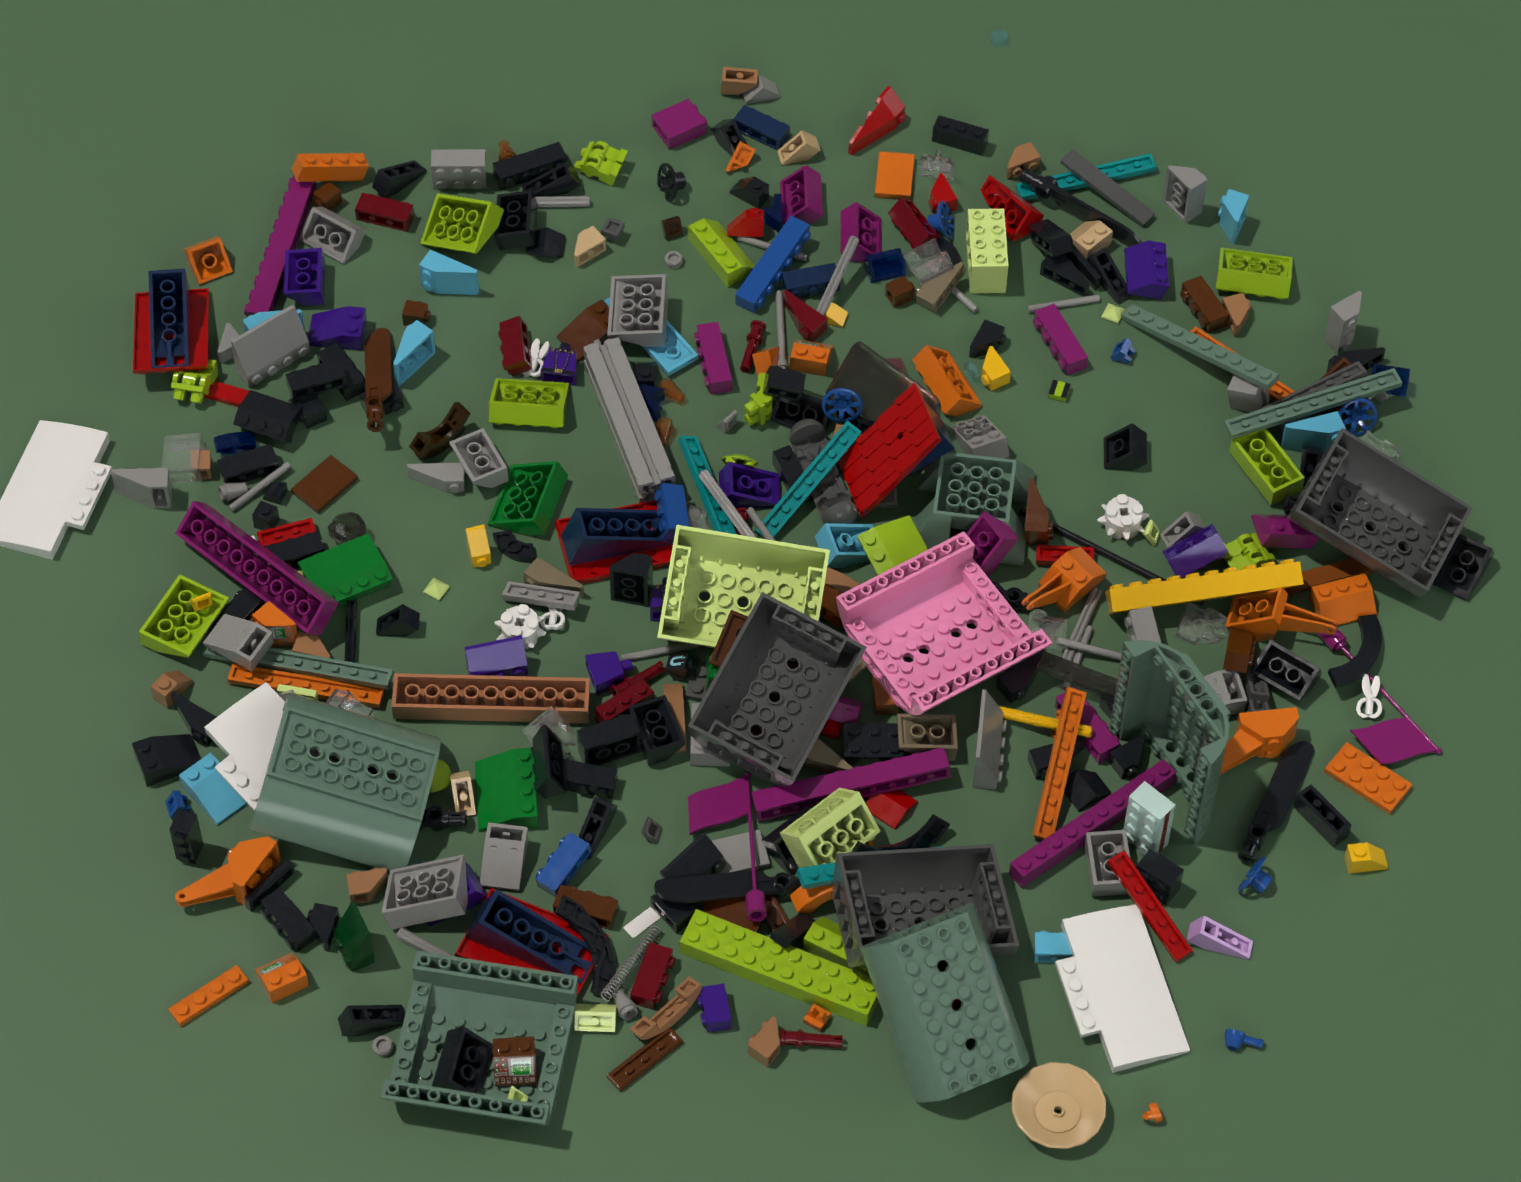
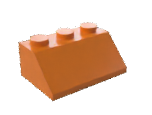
[1309,573,1377,626]

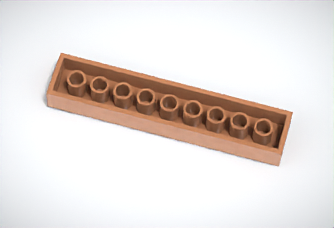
[391,673,591,724]

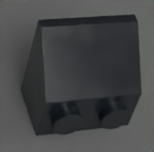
[1104,423,1147,471]

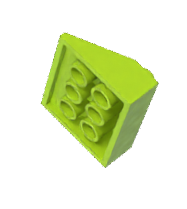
[420,193,504,254]
[1216,247,1293,300]
[489,378,569,428]
[857,515,928,576]
[139,574,229,658]

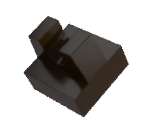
[661,216,683,239]

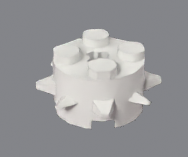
[1097,494,1149,540]
[494,604,546,650]

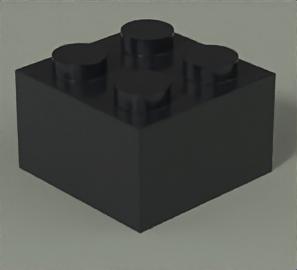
[1137,848,1184,906]

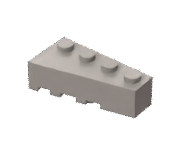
[1124,606,1161,643]

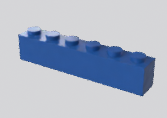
[735,216,811,313]

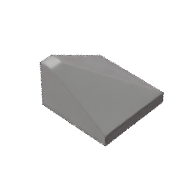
[716,410,737,433]

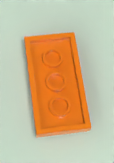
[1324,742,1412,815]

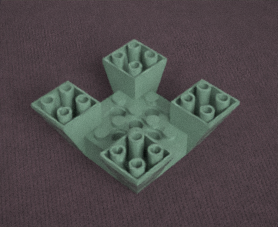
[914,452,1035,566]

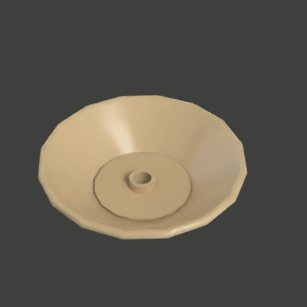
[1012,1062,1106,1149]

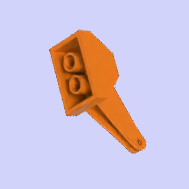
[1021,547,1107,613]
[1225,587,1338,642]
[1220,707,1299,775]
[175,836,281,907]

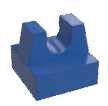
[1110,338,1136,364]
[165,790,191,818]

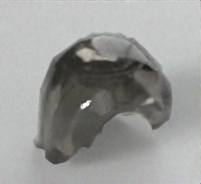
[328,512,366,544]

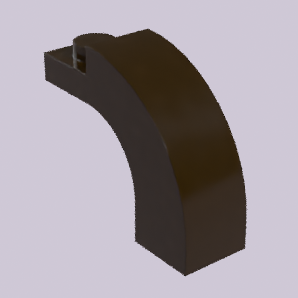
[409,402,471,458]

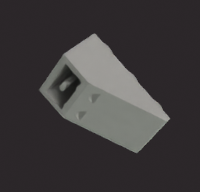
[950,415,1010,458]
[111,467,173,509]
[203,614,274,672]
[1204,669,1248,715]
[480,823,529,891]

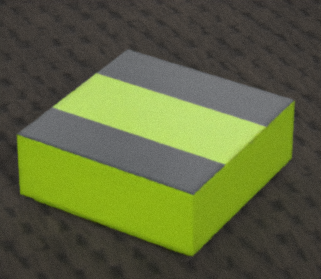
[1048,380,1071,402]

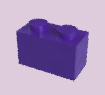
[697,984,731,1033]

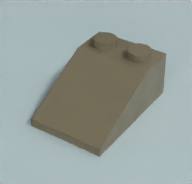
[897,714,958,761]

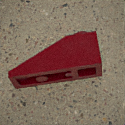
[783,290,827,342]

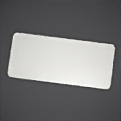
[623,907,660,938]

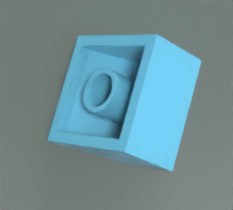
[1218,189,1249,244]

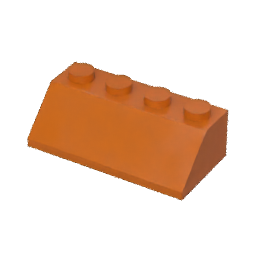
[912,345,982,417]

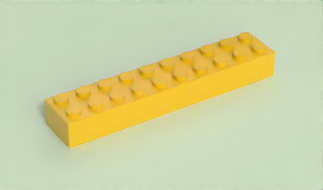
[1105,559,1304,614]

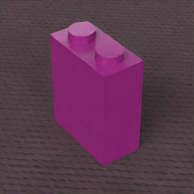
[651,98,707,150]

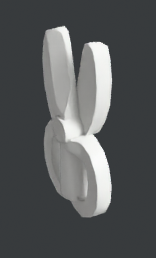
[522,338,550,378]
[540,607,566,630]
[1356,674,1382,719]

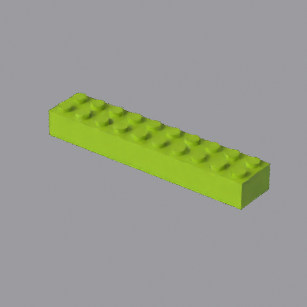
[679,909,879,1026]

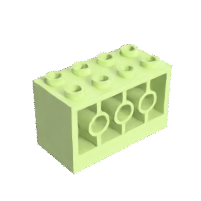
[966,209,1009,294]
[780,787,880,868]

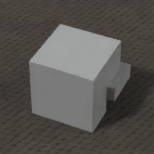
[1227,374,1270,412]

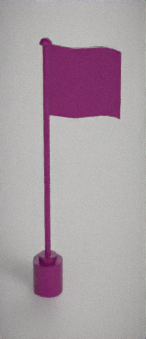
[1317,623,1442,764]
[688,772,767,922]

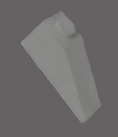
[407,463,465,493]

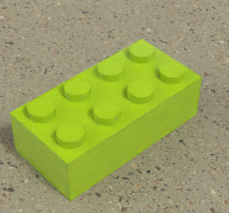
[1229,429,1305,506]

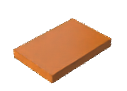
[875,151,915,199]

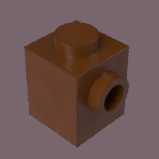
[313,181,342,211]
[885,276,915,308]
[402,300,431,326]

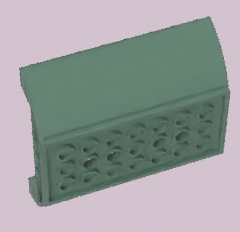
[1110,640,1230,845]
[249,692,441,872]
[380,951,578,1126]

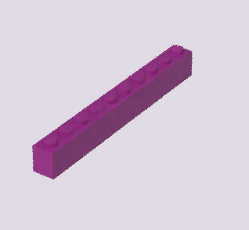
[244,174,317,317]
[751,748,951,822]
[1009,759,1176,888]

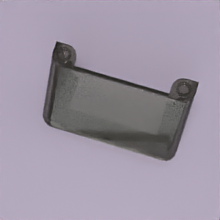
[826,341,941,423]

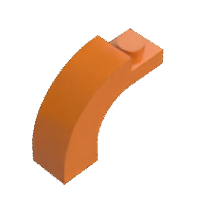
[790,885,833,914]

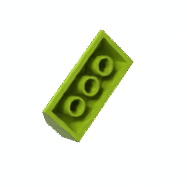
[688,218,755,287]
[803,916,870,976]

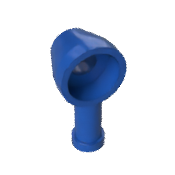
[1225,1029,1264,1050]

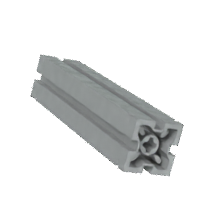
[583,337,675,503]

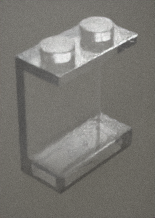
[902,238,954,284]
[161,433,206,484]

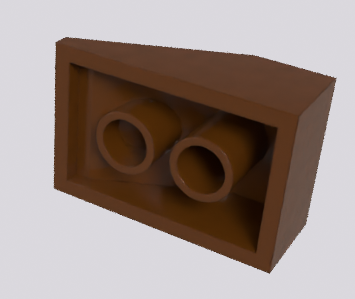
[557,299,613,362]
[1024,478,1054,546]

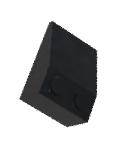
[1433,534,1494,600]
[132,734,200,787]

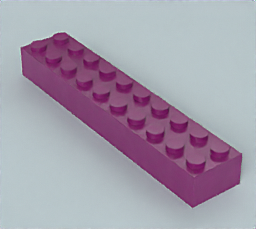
[175,501,339,636]

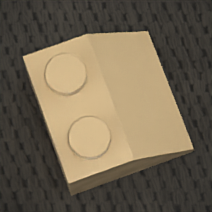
[1070,221,1113,258]

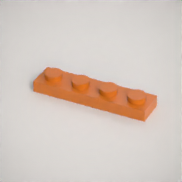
[168,965,249,1027]

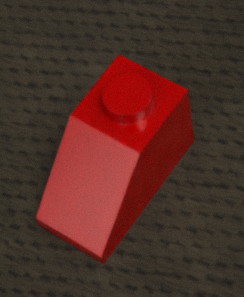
[928,173,958,213]
[727,208,764,237]

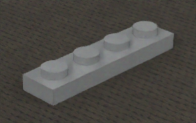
[502,581,581,611]

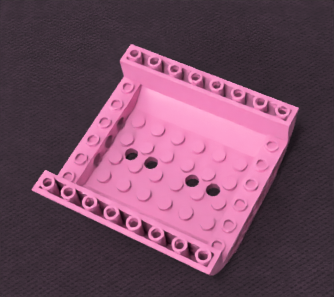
[836,531,1053,715]

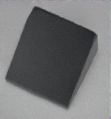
[263,482,288,504]

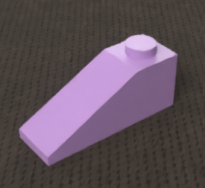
[1187,916,1253,960]

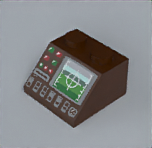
[493,1036,537,1087]

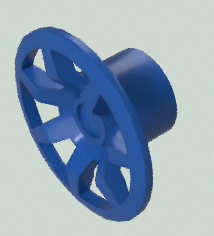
[927,201,955,240]
[822,388,863,423]
[1338,398,1377,436]
[1238,857,1272,893]

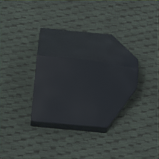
[526,227,566,258]
[1064,769,1111,812]

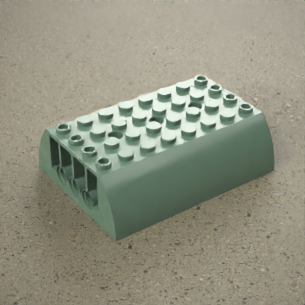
[860,902,1030,1103]

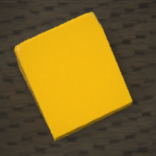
[825,302,848,328]
[190,592,213,611]

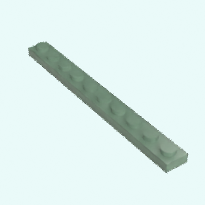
[1121,304,1279,390]
[1224,368,1402,439]
[203,646,394,690]

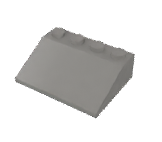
[607,274,669,347]
[231,305,310,388]
[973,690,1007,790]
[382,854,468,930]

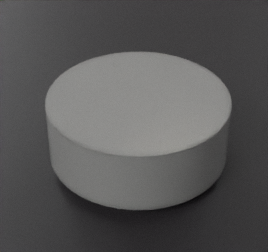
[664,251,683,269]
[372,1036,393,1057]

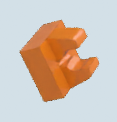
[803,1003,831,1032]

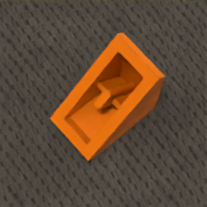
[752,347,779,376]

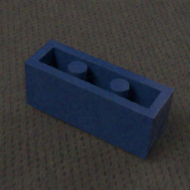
[734,105,790,151]
[782,263,840,298]

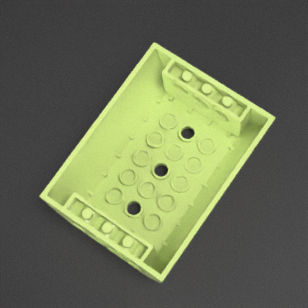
[657,525,830,661]

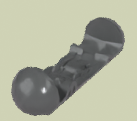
[789,419,858,524]

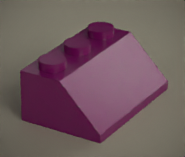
[780,165,823,224]
[840,202,881,262]
[966,512,1019,578]
[1251,514,1319,549]

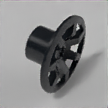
[657,163,686,202]

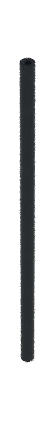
[1019,507,1205,606]

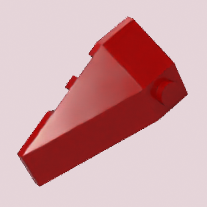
[848,86,906,155]
[980,175,1044,241]

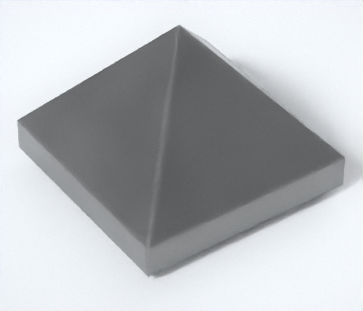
[642,817,662,844]

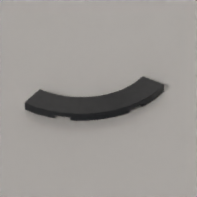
[1327,614,1382,688]
[852,814,950,852]
[555,895,615,1000]

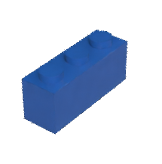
[654,483,690,541]
[535,832,592,898]

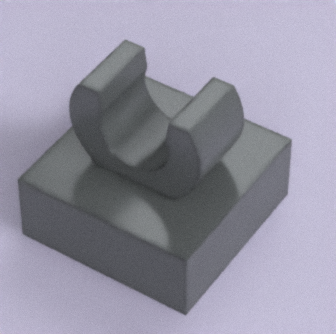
[601,217,625,242]

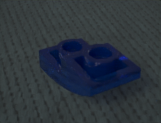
[214,432,256,454]

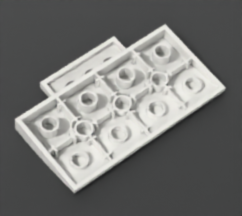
[0,420,112,560]
[204,682,339,811]
[1055,904,1190,1073]

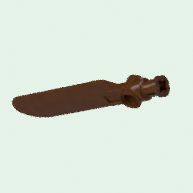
[365,328,392,432]

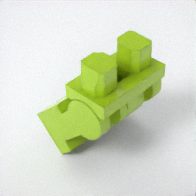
[574,141,628,186]
[171,359,219,404]
[744,372,777,426]
[1222,533,1275,570]

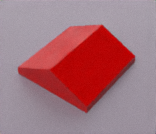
[866,789,918,830]

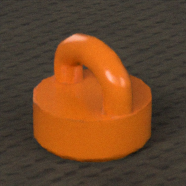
[1142,1102,1163,1124]

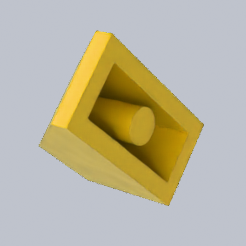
[981,346,1011,391]
[466,524,491,568]
[1344,843,1388,874]

